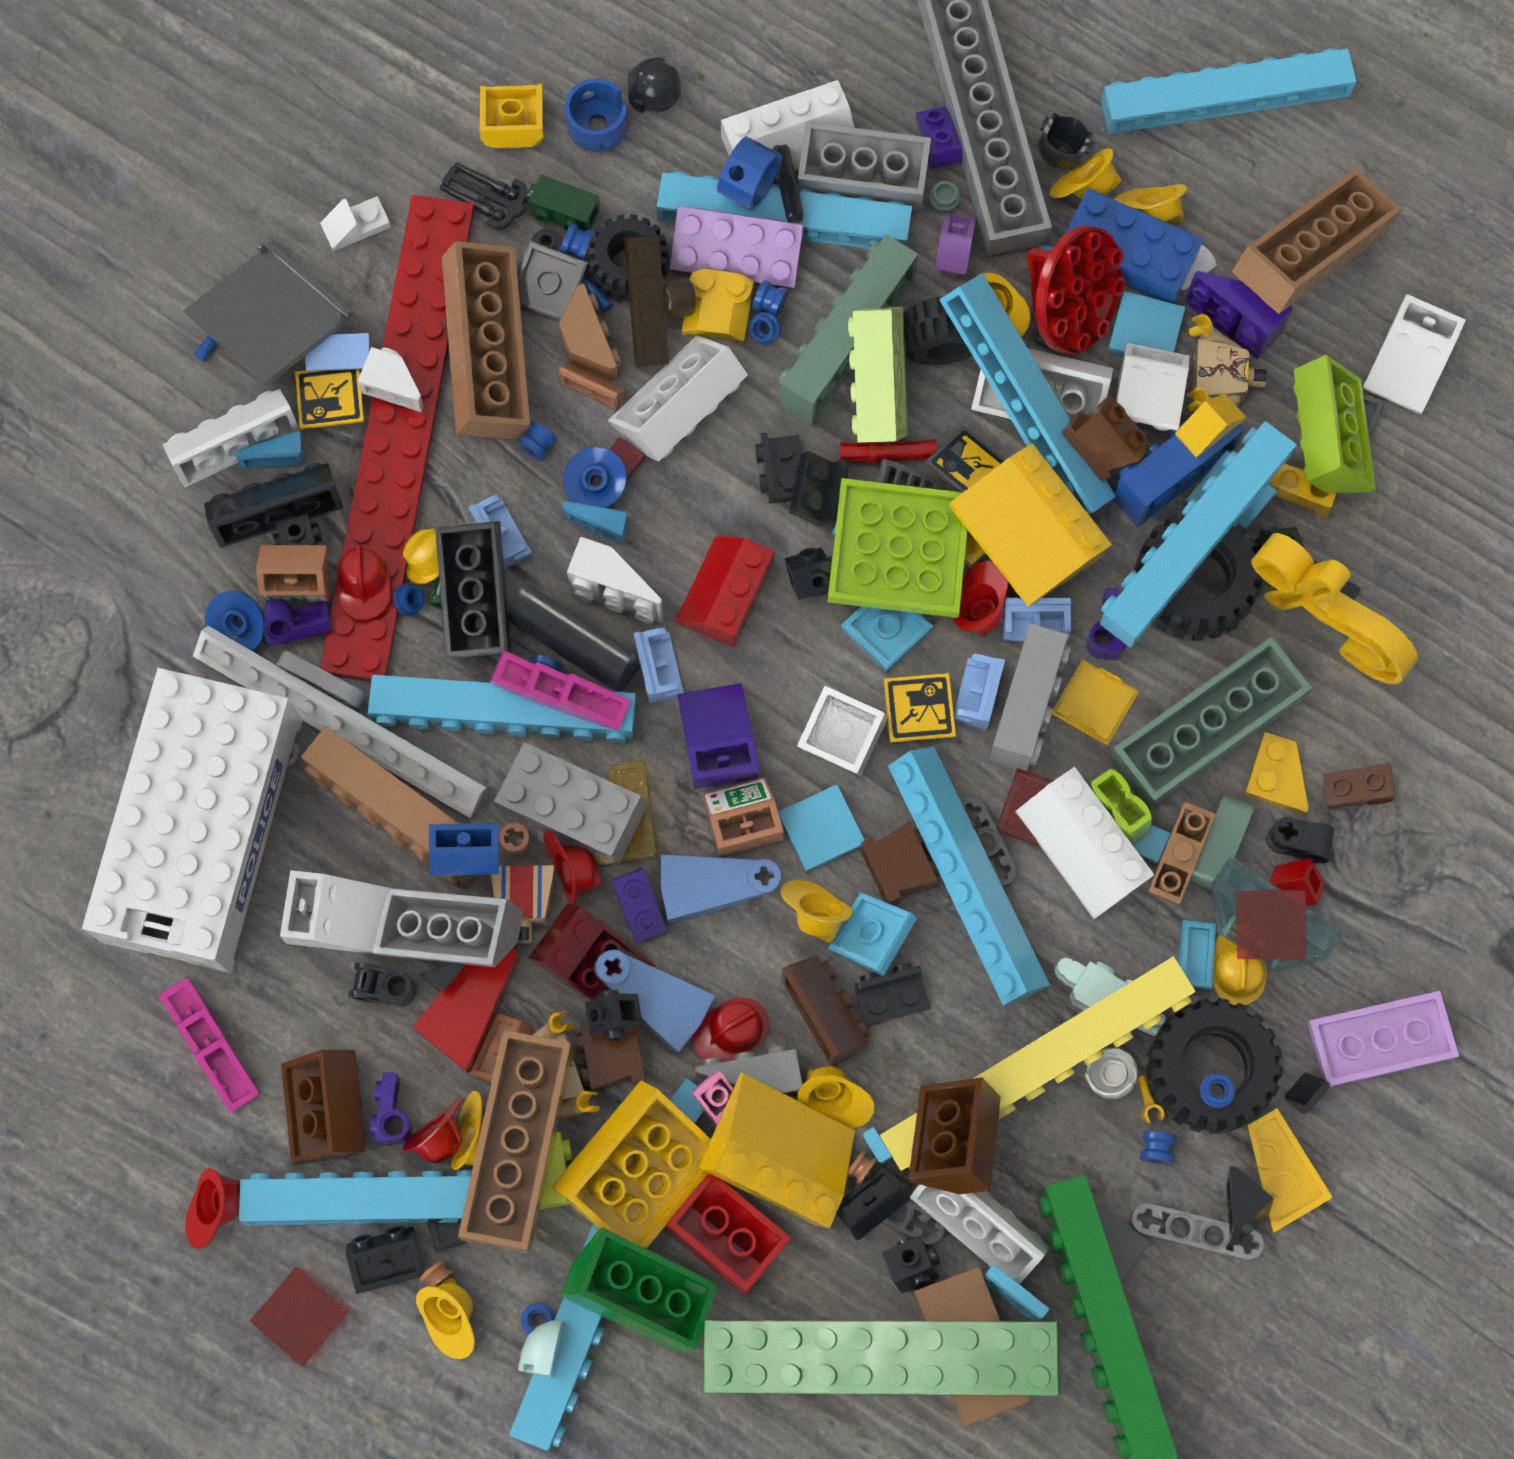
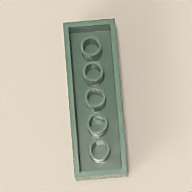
[778,234,918,427]
[1109,636,1312,810]

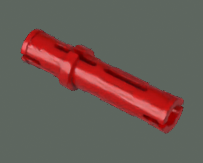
[839,439,937,465]

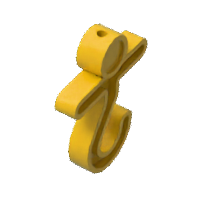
[1251,533,1418,685]

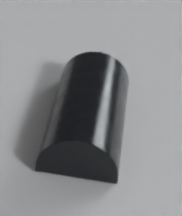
[435,521,511,659]
[508,583,640,692]

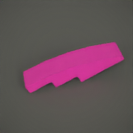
[490,651,631,731]
[158,976,260,1113]

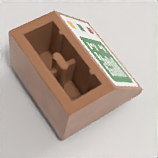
[256,545,332,602]
[702,777,784,858]

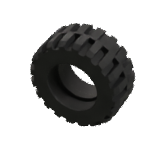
[1134,514,1263,641]
[1146,998,1283,1134]

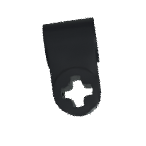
[1266,817,1335,864]
[348,963,416,1006]

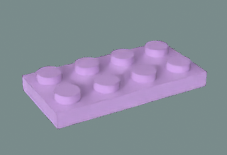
[670,205,804,288]
[1307,991,1459,1087]

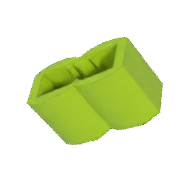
[1091,769,1152,845]

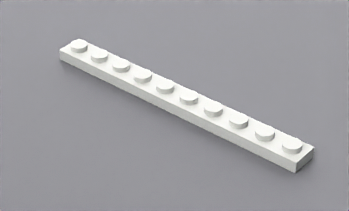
[193,626,486,818]

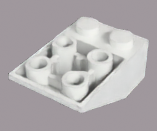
[1362,294,1466,415]
[1116,343,1190,431]
[567,537,664,624]
[280,870,392,954]

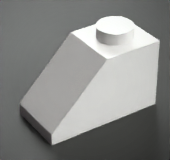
[358,347,424,413]

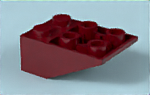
[528,903,656,1001]

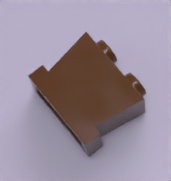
[1062,394,1150,481]
[860,821,940,906]
[575,1023,646,1093]

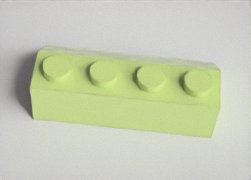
[848,307,908,442]

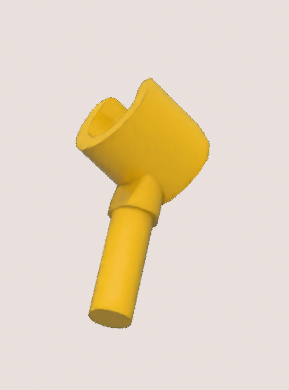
[1138,1076,1164,1123]

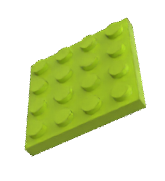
[827,478,967,618]

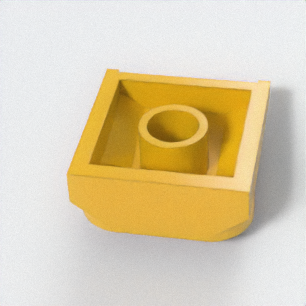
[480,84,544,148]
[682,269,754,344]

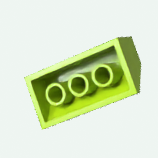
[1293,355,1376,493]

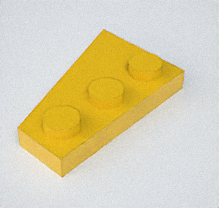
[1247,1108,1333,1233]

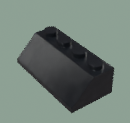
[204,463,344,548]

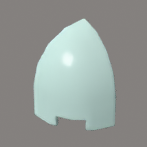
[518,1321,563,1377]

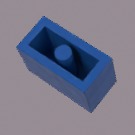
[429,823,499,876]

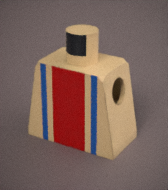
[490,865,556,944]

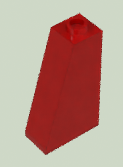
[413,945,520,1073]

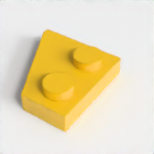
[1244,732,1309,815]

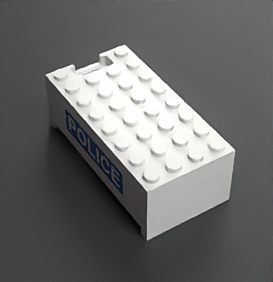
[82,668,303,974]

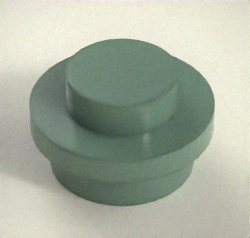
[929,181,961,212]

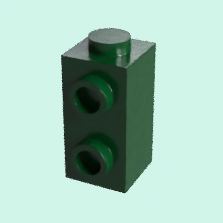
[526,175,600,231]

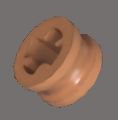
[499,823,530,855]
[847,1150,877,1184]
[420,1259,455,1287]

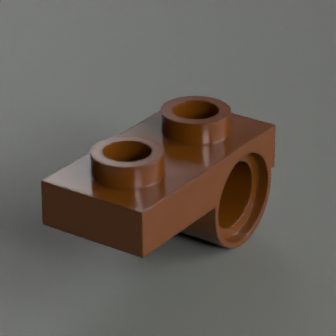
[1323,763,1396,809]

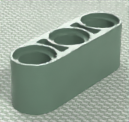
[1189,793,1255,893]

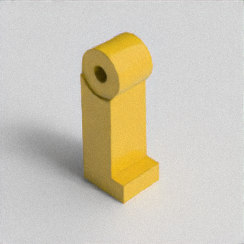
[1269,464,1336,520]

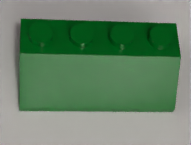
[560,1228,718,1352]

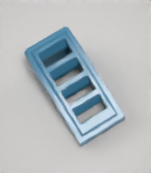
[236,431,305,469]
[562,501,628,545]

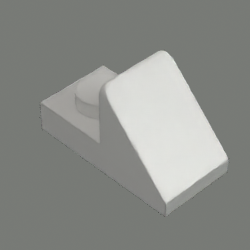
[321,196,391,252]

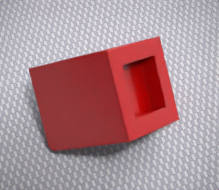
[1268,858,1325,911]

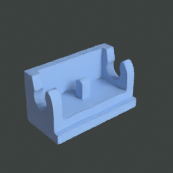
[305,333,373,372]
[468,495,532,570]
[1003,598,1071,642]
[633,628,684,703]
[954,654,1005,730]

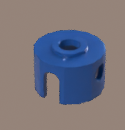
[564,78,629,152]
[717,136,782,211]

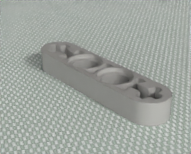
[1130,1203,1264,1261]

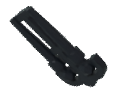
[439,162,528,230]

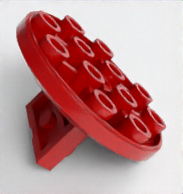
[1027,225,1126,354]

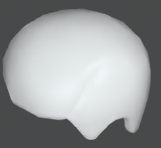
[1085,1047,1138,1099]

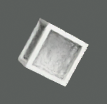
[797,686,889,776]

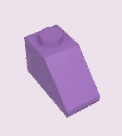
[935,212,976,276]

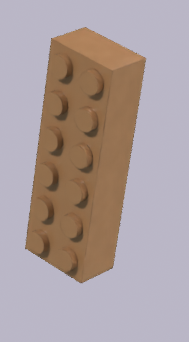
[1232,168,1402,314]
[442,241,530,440]
[300,726,477,888]
[458,1030,574,1254]

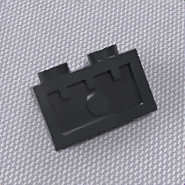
[755,433,801,504]
[789,451,850,526]
[854,963,931,1027]
[346,1226,424,1294]

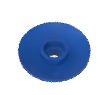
[563,447,627,508]
[205,590,265,651]

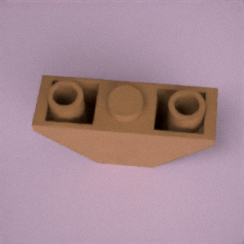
[559,283,621,381]
[1147,801,1216,906]

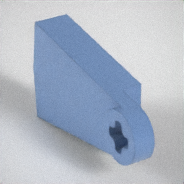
[661,854,781,924]
[595,950,715,1053]

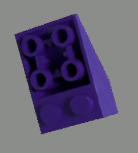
[1185,271,1293,359]
[677,683,759,789]

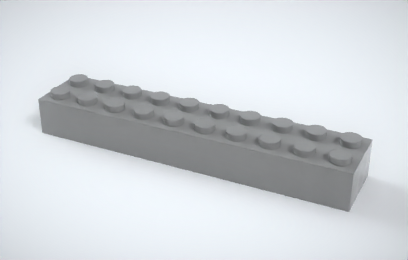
[917,0,1052,257]

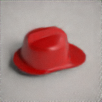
[337,545,390,620]
[953,561,1008,636]
[543,830,601,905]
[692,997,769,1062]
[402,1098,463,1164]
[185,1168,240,1249]

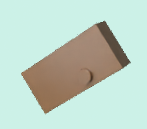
[912,1267,1031,1427]

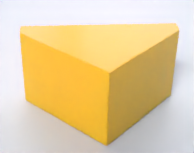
[1175,394,1246,458]

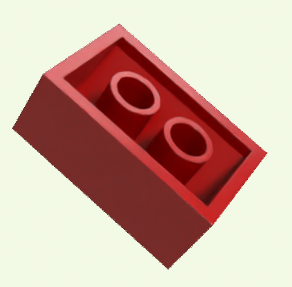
[675,536,775,648]
[665,1173,791,1297]

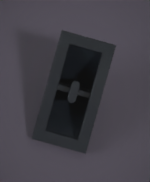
[1226,1167,1274,1245]

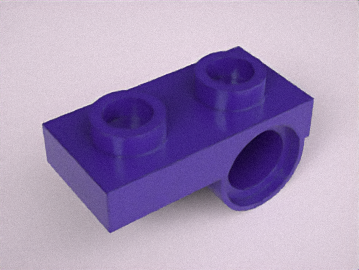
[916,106,962,169]
[1086,588,1126,660]
[263,599,332,647]
[611,867,667,943]
[370,1072,413,1146]

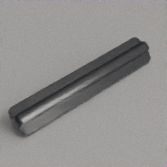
[773,144,804,224]

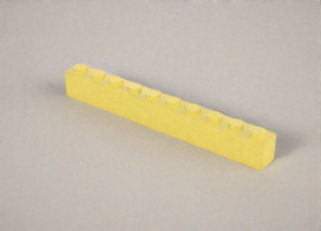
[880,956,1196,1171]

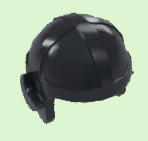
[628,57,681,113]
[1038,112,1095,169]

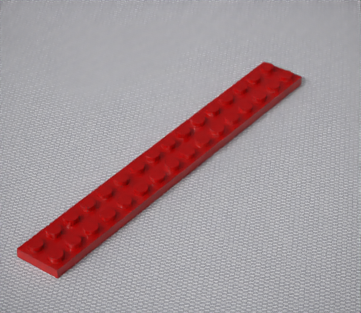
[320,195,475,682]

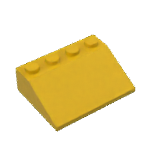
[949,443,1112,607]
[699,1073,855,1228]
[551,1080,711,1249]

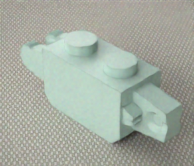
[1054,957,1166,1036]

